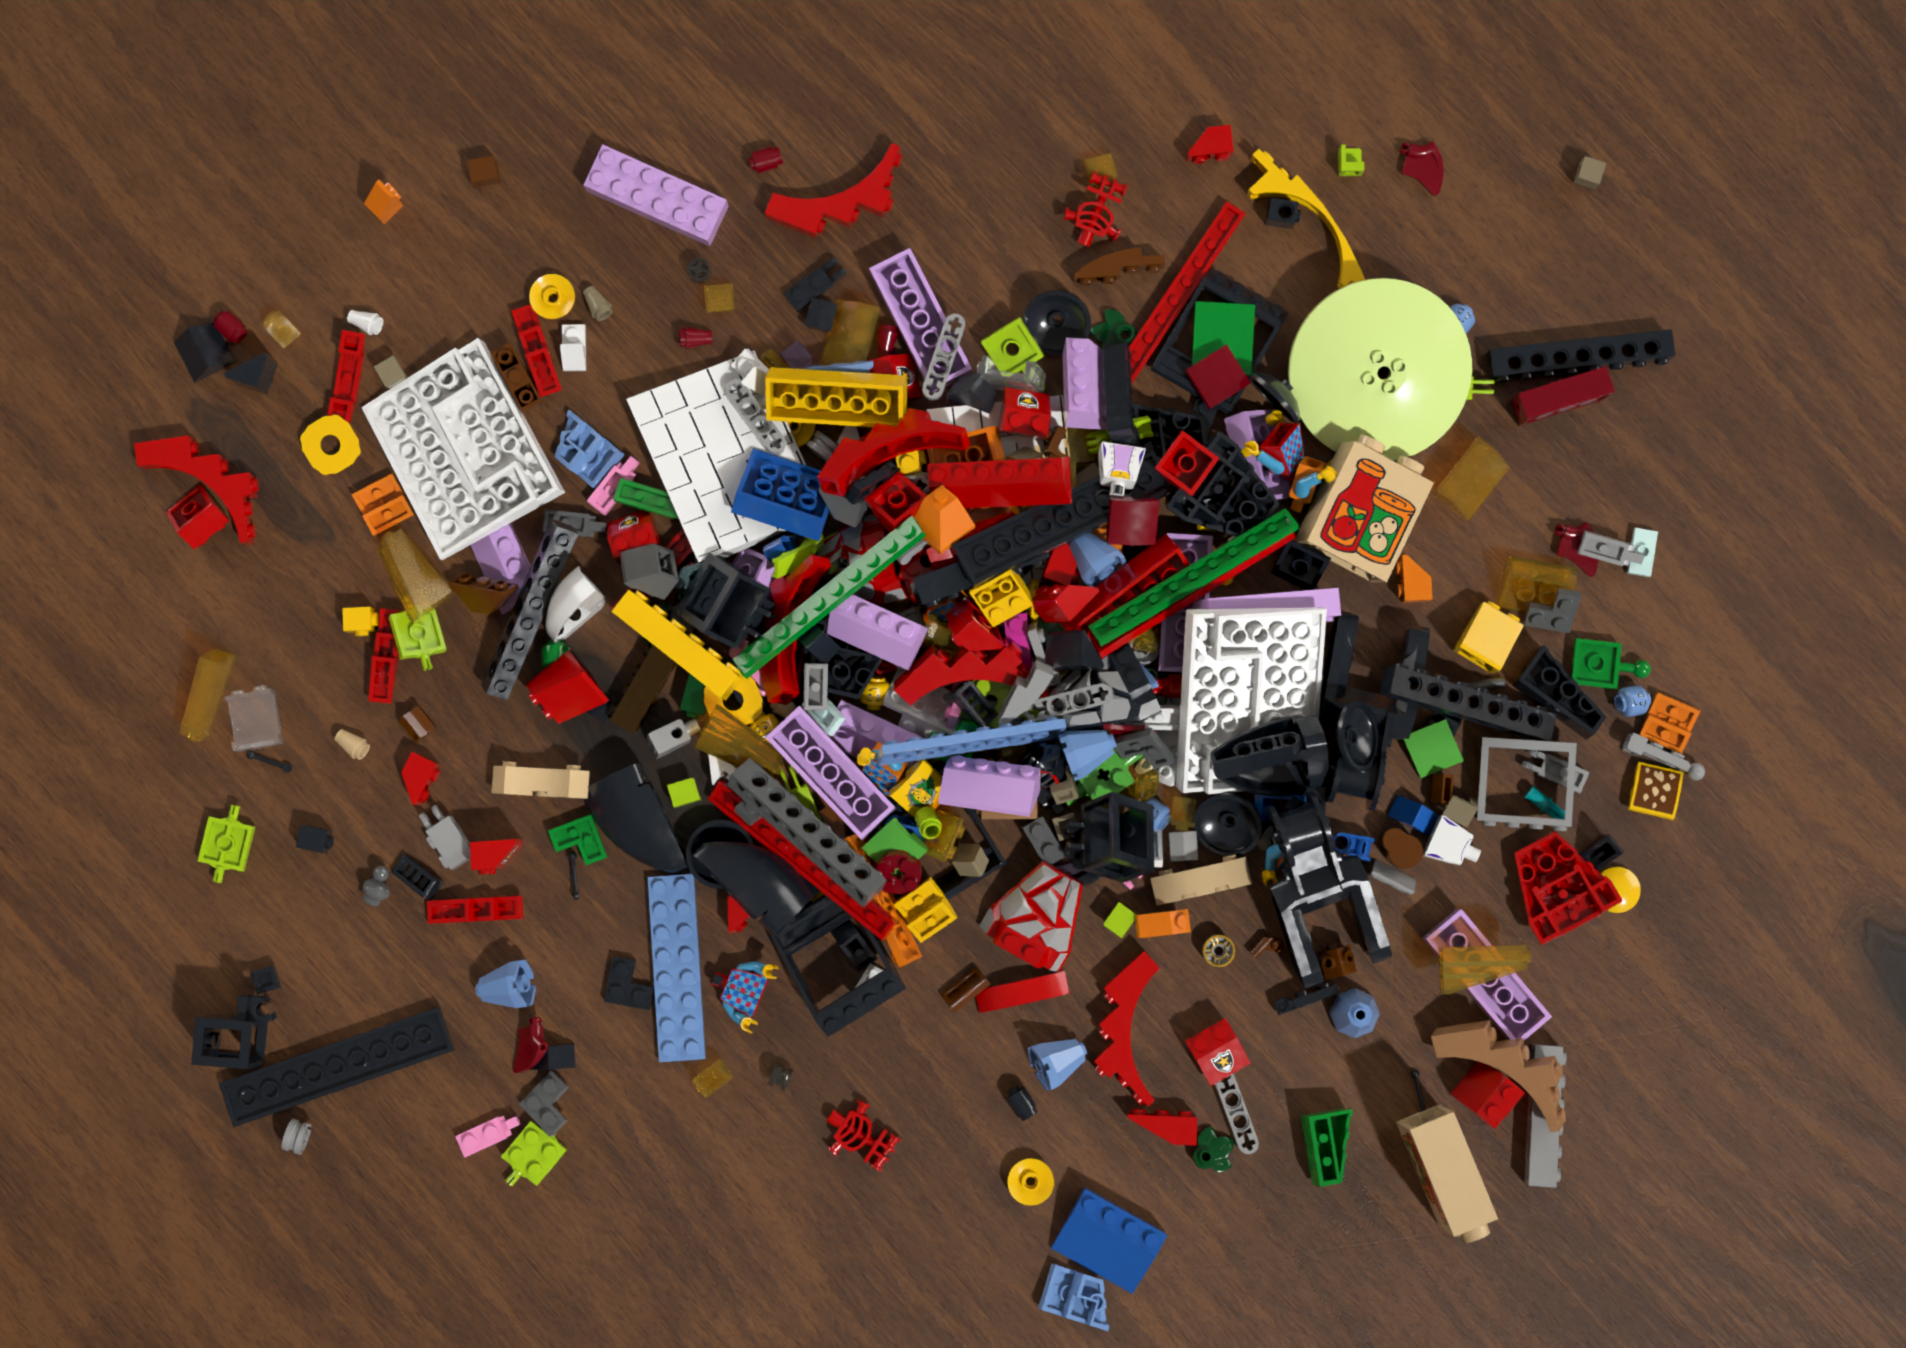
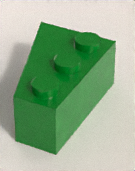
[1301,1108,1353,1187]

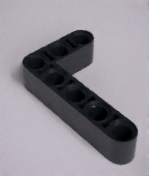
[1103,341,1144,448]

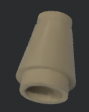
[583,286,613,321]

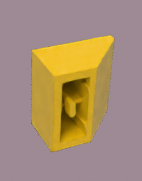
[969,569,1033,627]

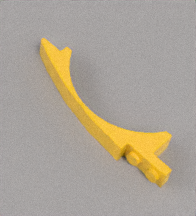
[1247,149,1365,289]

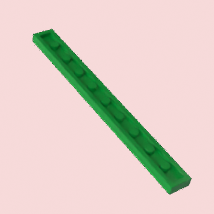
[1088,508,1299,647]
[733,516,926,679]

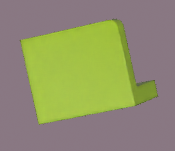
[1338,144,1364,176]
[667,778,702,808]
[1104,902,1136,938]

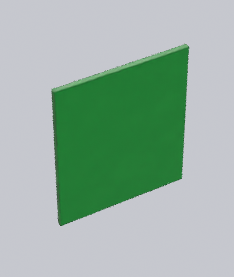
[1192,301,1255,375]

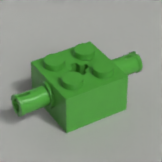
[1065,748,1144,807]

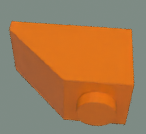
[1135,909,1191,938]

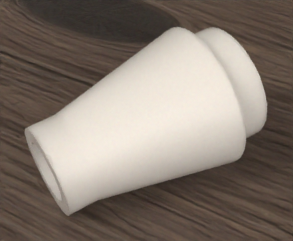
[347,310,383,335]

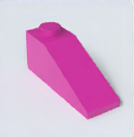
[1004,613,1033,670]

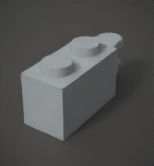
[419,804,471,870]

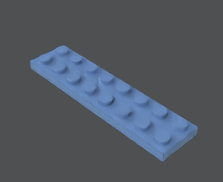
[877,717,1067,766]
[648,874,706,1062]

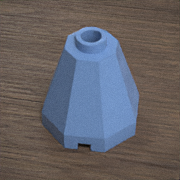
[1069,533,1126,587]
[1058,730,1117,781]
[476,960,536,1008]
[1329,988,1380,1038]
[1027,1039,1087,1091]

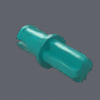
[1524,786,1565,819]

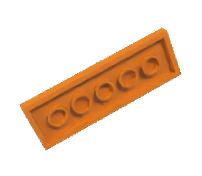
[844,834,922,968]

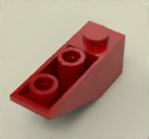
[1126,1109,1197,1146]

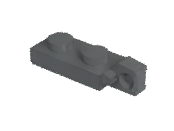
[542,509,607,538]

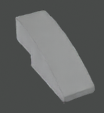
[998,660,1054,725]

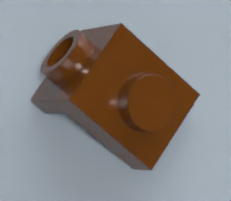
[1042,425,1068,458]

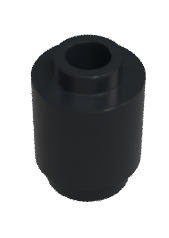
[1005,1085,1038,1121]

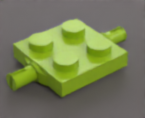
[389,595,446,671]
[198,805,255,883]
[501,1120,567,1187]

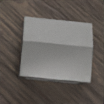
[1169,831,1198,861]

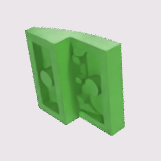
[1404,719,1464,778]
[862,818,929,875]

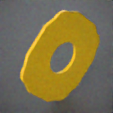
[300,415,361,475]
[704,673,763,730]

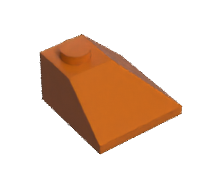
[914,485,975,554]

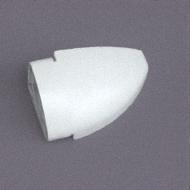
[545,566,606,642]

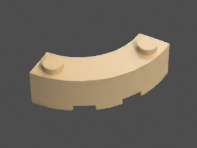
[492,762,589,799]
[1150,854,1252,905]

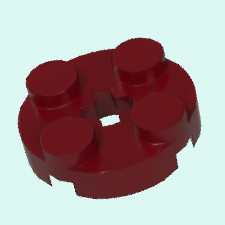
[875,850,922,894]

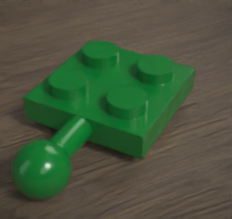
[1570,638,1651,690]

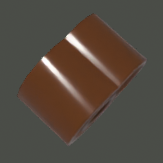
[1379,828,1423,869]

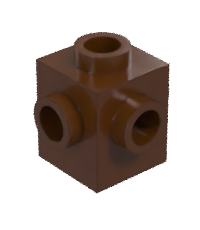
[1318,942,1357,980]

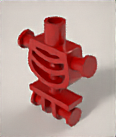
[1063,170,1128,247]
[827,1100,901,1172]

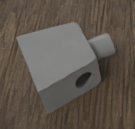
[646,718,701,760]

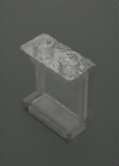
[977,355,1046,393]
[224,686,283,752]

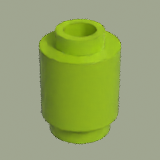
[915,807,942,839]

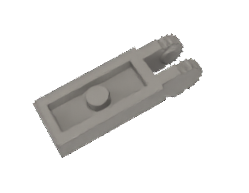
[1521,750,1590,794]

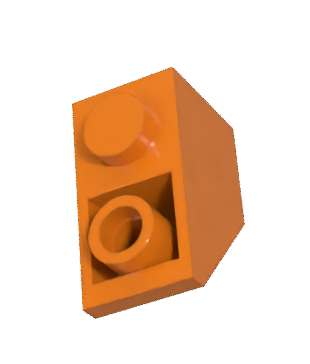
[364,180,403,224]
[1396,555,1433,603]

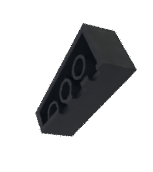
[1512,644,1606,740]

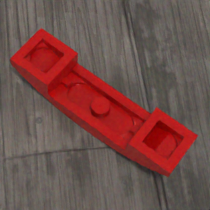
[327,330,365,424]
[976,971,1070,1013]

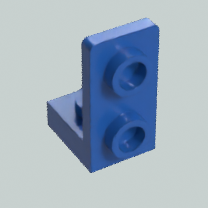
[1254,794,1306,822]

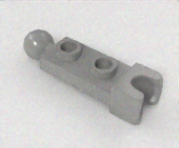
[1622,733,1705,781]

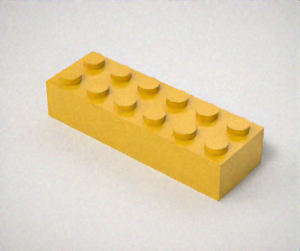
[765,367,907,427]
[611,590,743,701]

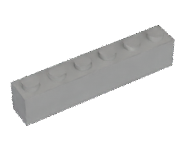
[1524,1044,1566,1188]

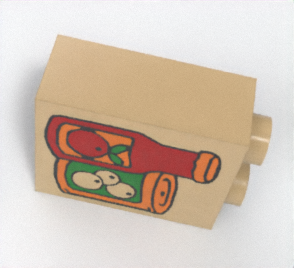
[1294,435,1434,583]
[1396,1104,1498,1243]

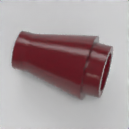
[876,324,899,357]
[679,327,712,349]

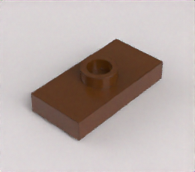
[941,967,990,1013]

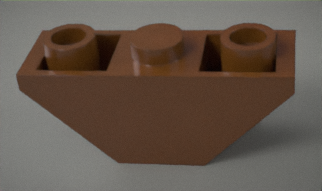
[490,342,543,413]
[449,573,518,615]

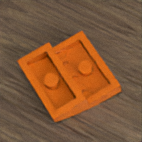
[351,473,414,536]
[1639,691,1700,754]

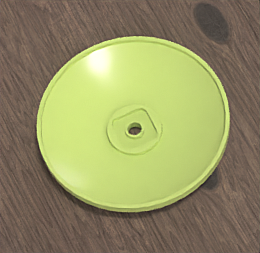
[1288,278,1472,461]

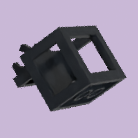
[674,553,777,649]
[1064,792,1155,883]
[191,995,278,1069]

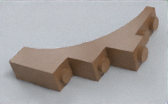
[1431,1020,1566,1132]

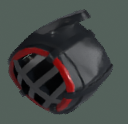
[1019,741,1068,790]

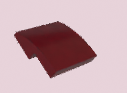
[1185,344,1251,409]
[1106,496,1160,545]

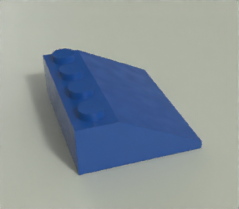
[731,448,829,541]
[1051,1186,1167,1294]

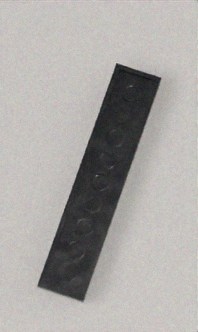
[951,450,1176,588]
[219,1007,455,1128]

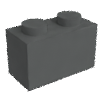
[1022,817,1065,865]

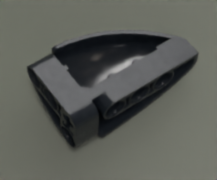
[1210,715,1330,797]
[584,762,688,873]
[692,841,820,936]

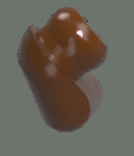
[1249,936,1284,959]

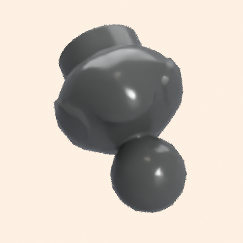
[362,866,390,906]

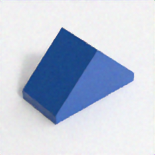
[1387,795,1439,836]

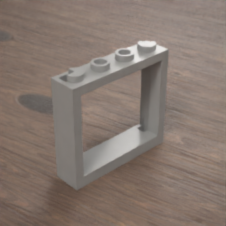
[1477,737,1577,831]

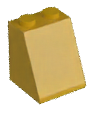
[1452,601,1524,674]

